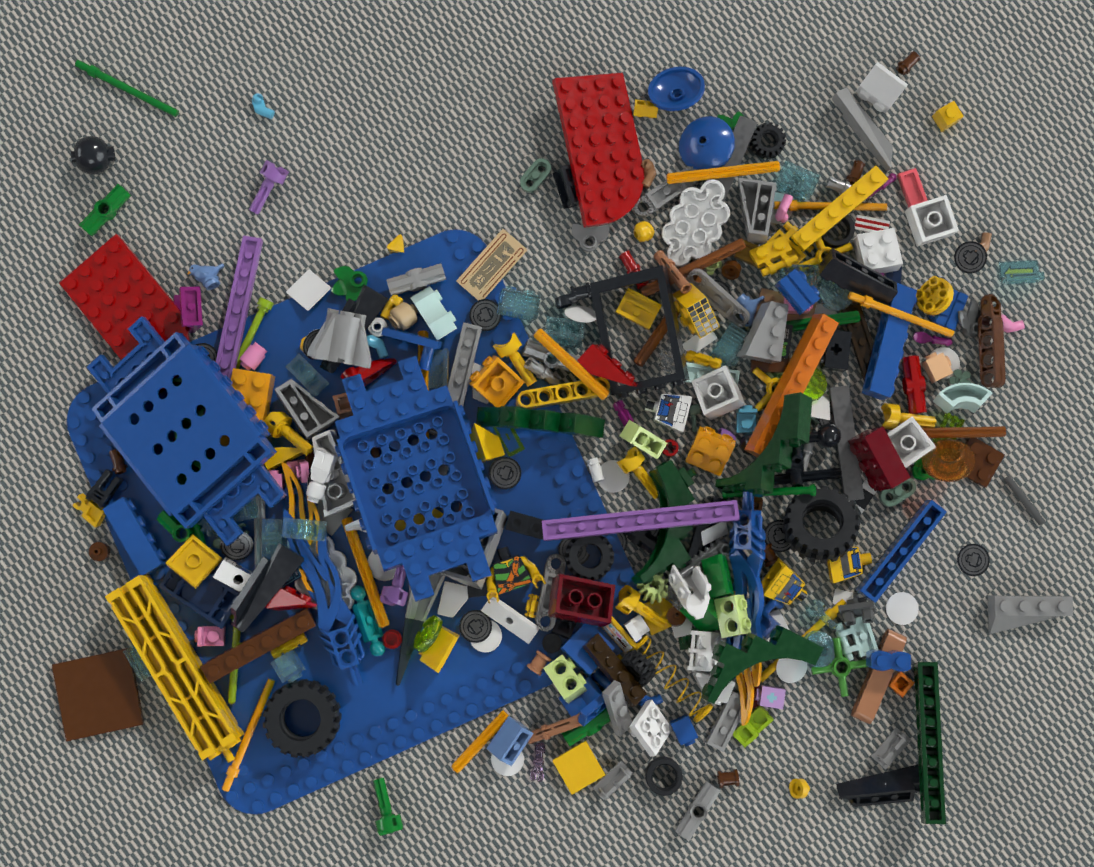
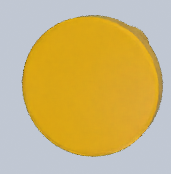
[916,276,954,316]

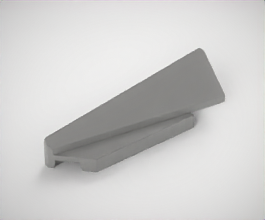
[831,87,893,172]

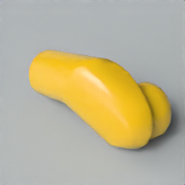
[380,295,403,320]

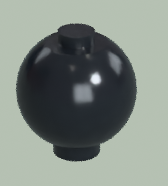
[70,136,116,175]

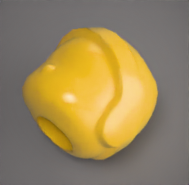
[633,221,655,242]

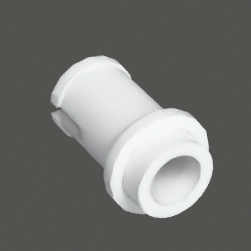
[586,457,605,483]

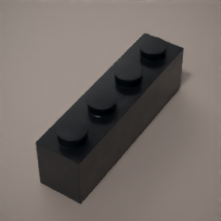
[819,248,898,305]

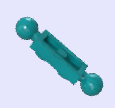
[350,585,385,656]

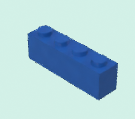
[103,497,166,575]

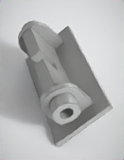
[871,727,911,770]
[593,760,634,800]

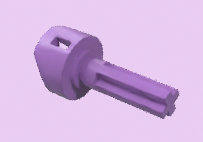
[249,160,289,214]
[380,566,408,606]

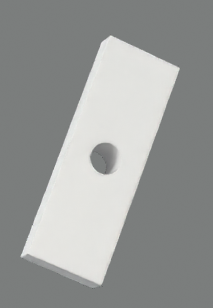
[481,597,540,644]

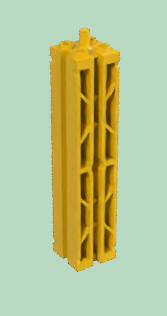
[105,575,244,763]

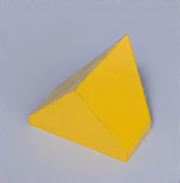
[469,423,505,463]

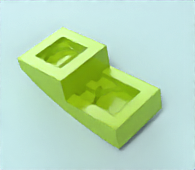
[733,706,774,748]

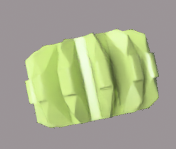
[636,573,670,604]

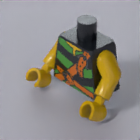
[486,546,546,604]

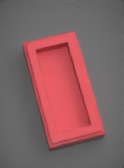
[897,168,928,208]

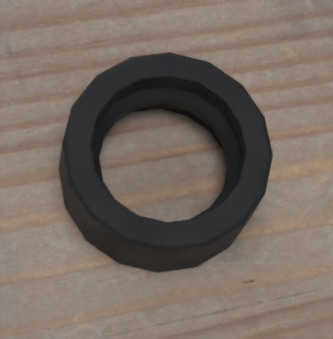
[822,215,855,249]
[645,756,683,796]

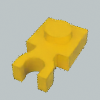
[73,493,106,528]

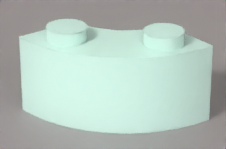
[410,286,457,340]
[933,383,992,414]

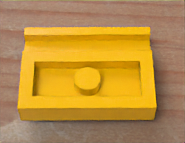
[615,288,662,330]

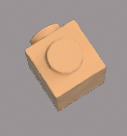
[922,352,953,383]

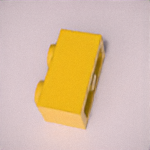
[633,99,658,118]

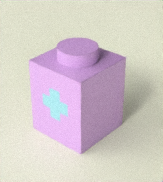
[755,685,786,709]

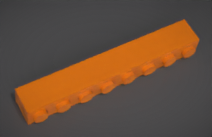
[744,313,839,458]

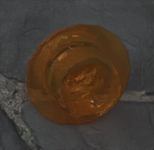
[921,439,976,482]

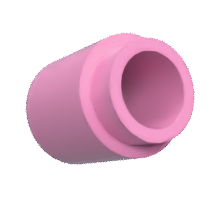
[239,342,267,371]

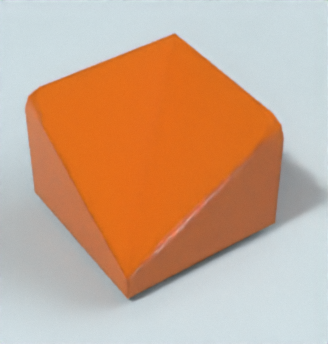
[888,671,915,698]

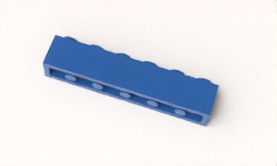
[862,283,917,400]
[855,500,947,603]

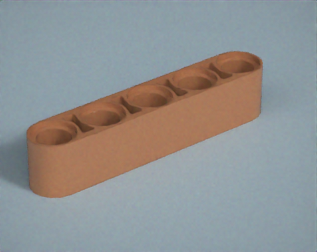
[851,629,907,724]

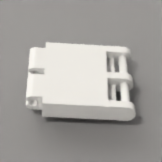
[687,630,727,671]

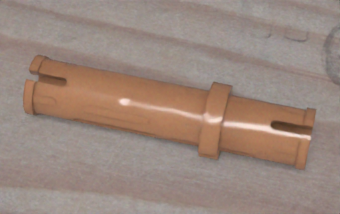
[654,250,692,294]
[528,714,582,744]

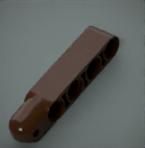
[978,294,1006,388]

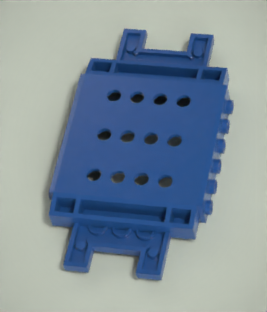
[87,316,287,546]
[334,356,498,602]

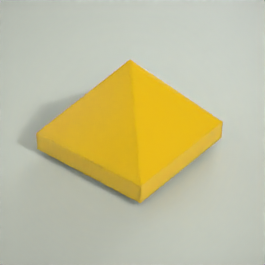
[387,234,404,253]

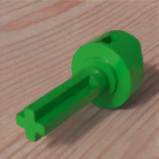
[373,778,403,836]

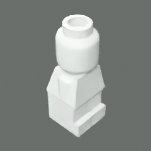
[306,450,338,503]

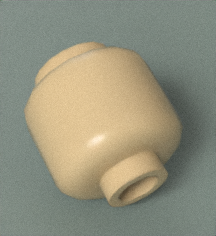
[389,302,418,331]

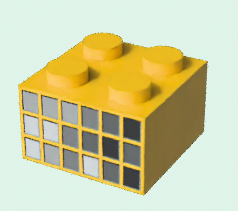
[673,283,720,339]

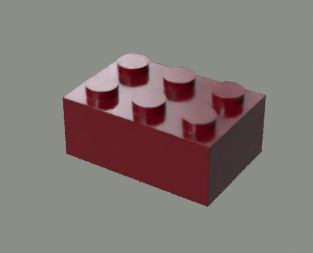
[848,426,911,491]
[548,574,615,627]

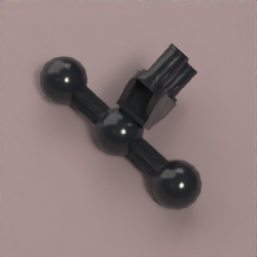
[740,423,841,487]

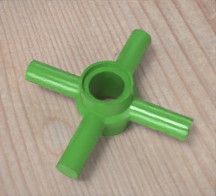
[811,637,867,697]

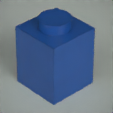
[669,714,698,746]

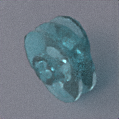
[804,631,835,667]

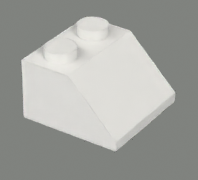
[856,62,908,114]
[691,365,745,420]

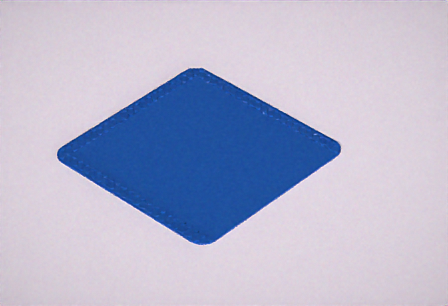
[67,230,647,814]

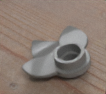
[572,222,609,252]

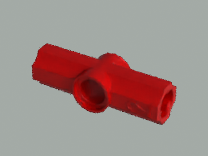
[901,355,927,414]

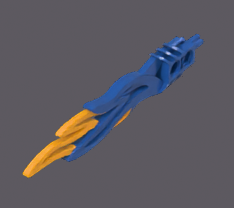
[282,462,365,687]
[726,492,766,726]

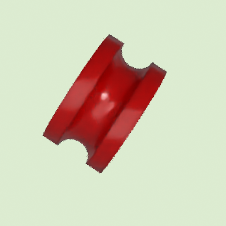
[662,439,679,457]

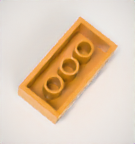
[220,368,275,446]

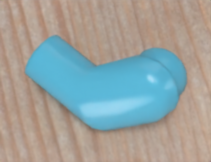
[252,93,275,119]
[367,335,388,359]

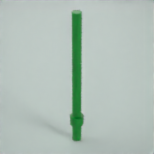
[75,60,179,117]

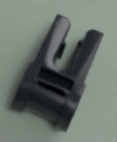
[85,469,123,510]

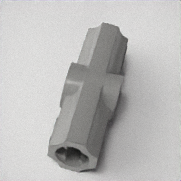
[387,263,446,296]
[522,339,580,372]
[675,781,721,841]

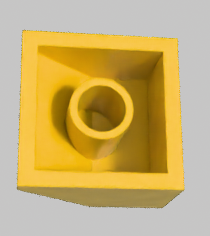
[419,624,460,673]

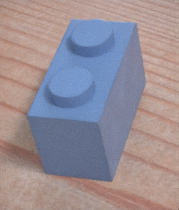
[487,716,534,766]

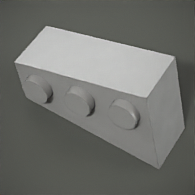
[737,178,777,244]
[736,301,789,363]
[275,379,340,441]

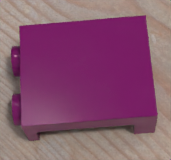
[173,287,203,333]

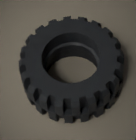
[783,485,860,564]
[263,679,342,758]

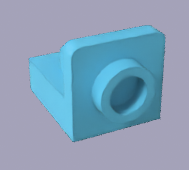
[736,405,757,433]

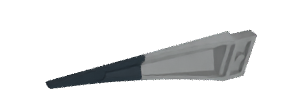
[396,573,446,686]

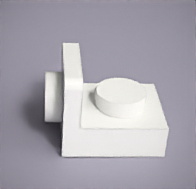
[623,615,650,642]

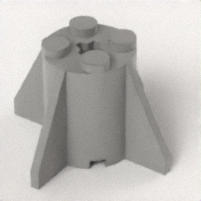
[307,308,372,368]

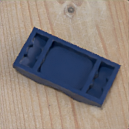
[158,568,240,629]

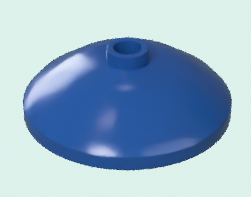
[648,67,705,111]
[679,116,735,170]

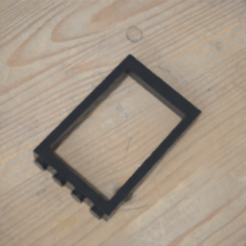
[589,265,690,399]

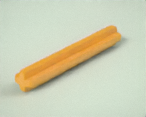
[451,710,509,773]

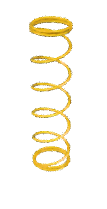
[632,635,713,723]

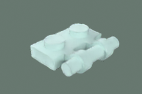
[835,616,878,661]

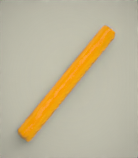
[533,328,610,400]

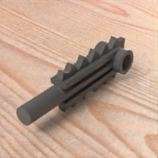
[679,538,730,578]

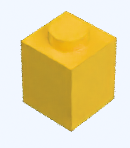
[932,101,964,132]

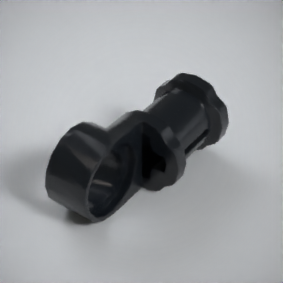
[555,282,592,309]

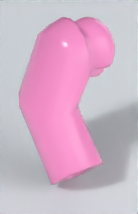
[775,194,793,223]
[1001,314,1025,333]

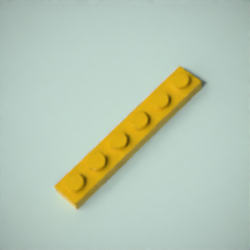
[791,166,889,252]

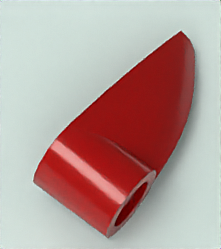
[341,358,397,386]

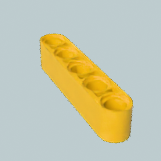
[516,377,610,409]

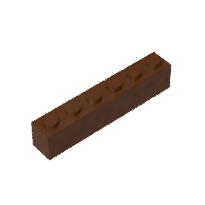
[200,608,317,684]

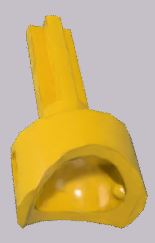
[493,332,537,387]
[881,403,936,430]
[264,412,313,456]
[616,446,658,499]
[615,585,668,628]

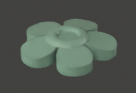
[949,369,971,384]

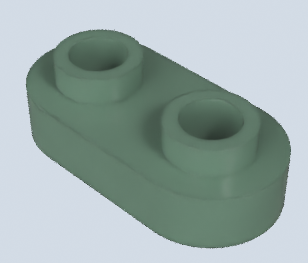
[520,158,551,193]
[879,478,916,507]

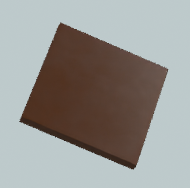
[52,648,145,742]

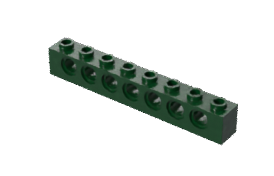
[914,662,946,824]

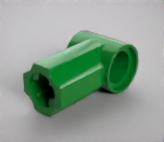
[156,510,195,543]

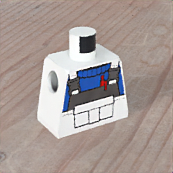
[645,394,692,433]
[213,557,252,592]

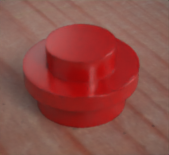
[382,629,402,649]

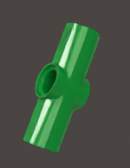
[79,184,132,237]
[562,708,611,747]

